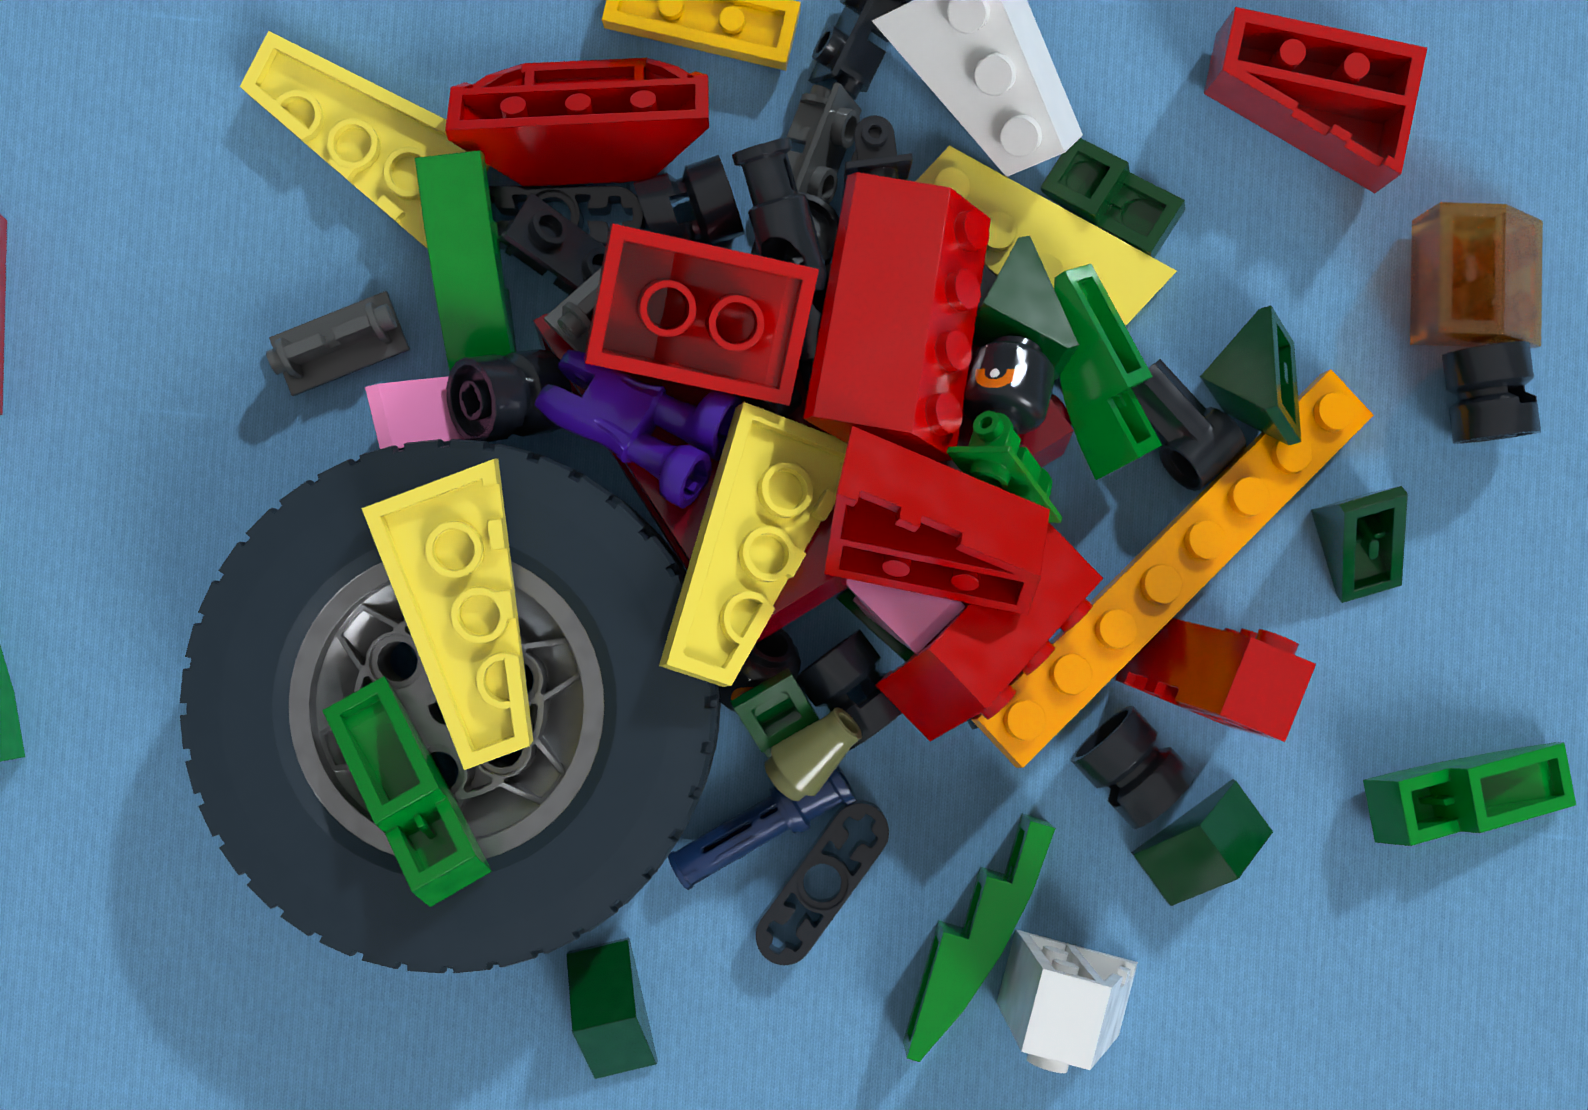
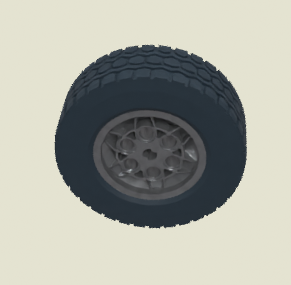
[180,439,721,973]

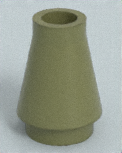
[764,707,862,801]

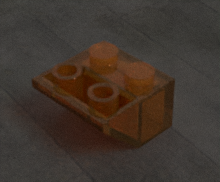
[1410,202,1543,348]

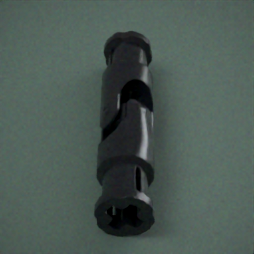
[732,137,828,410]

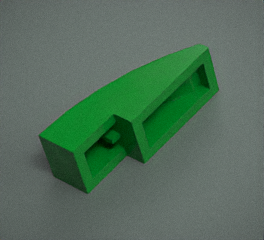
[1054,264,1162,480]
[322,676,492,907]
[1363,742,1576,846]

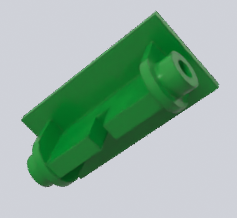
[946,411,1063,523]

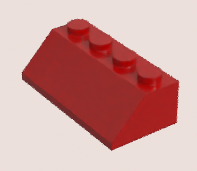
[803,172,991,462]

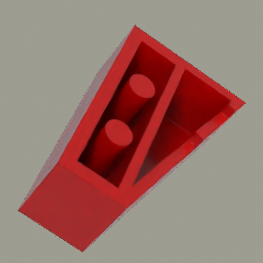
[1204,7,1427,194]
[824,426,1050,615]
[876,523,1103,742]
[1115,618,1316,742]

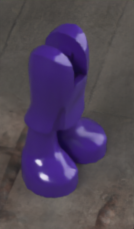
[534,350,742,509]

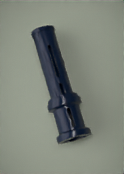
[668,765,857,890]

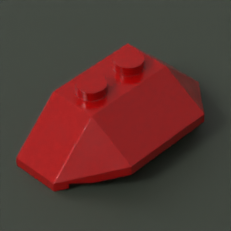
[445,57,709,187]

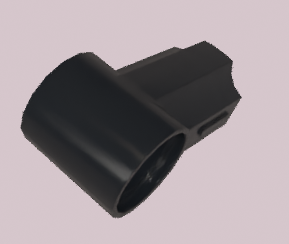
[1132,359,1246,491]

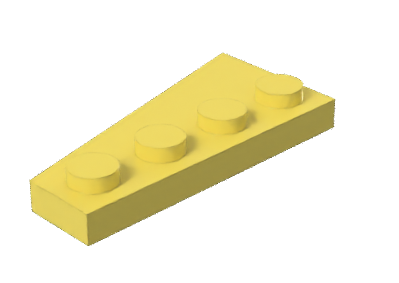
[240,31,490,249]
[915,145,1177,326]
[659,402,848,687]
[361,459,533,770]

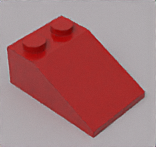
[584,223,819,406]

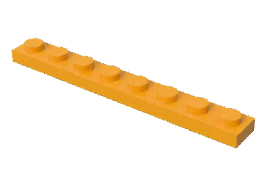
[971,369,1374,768]

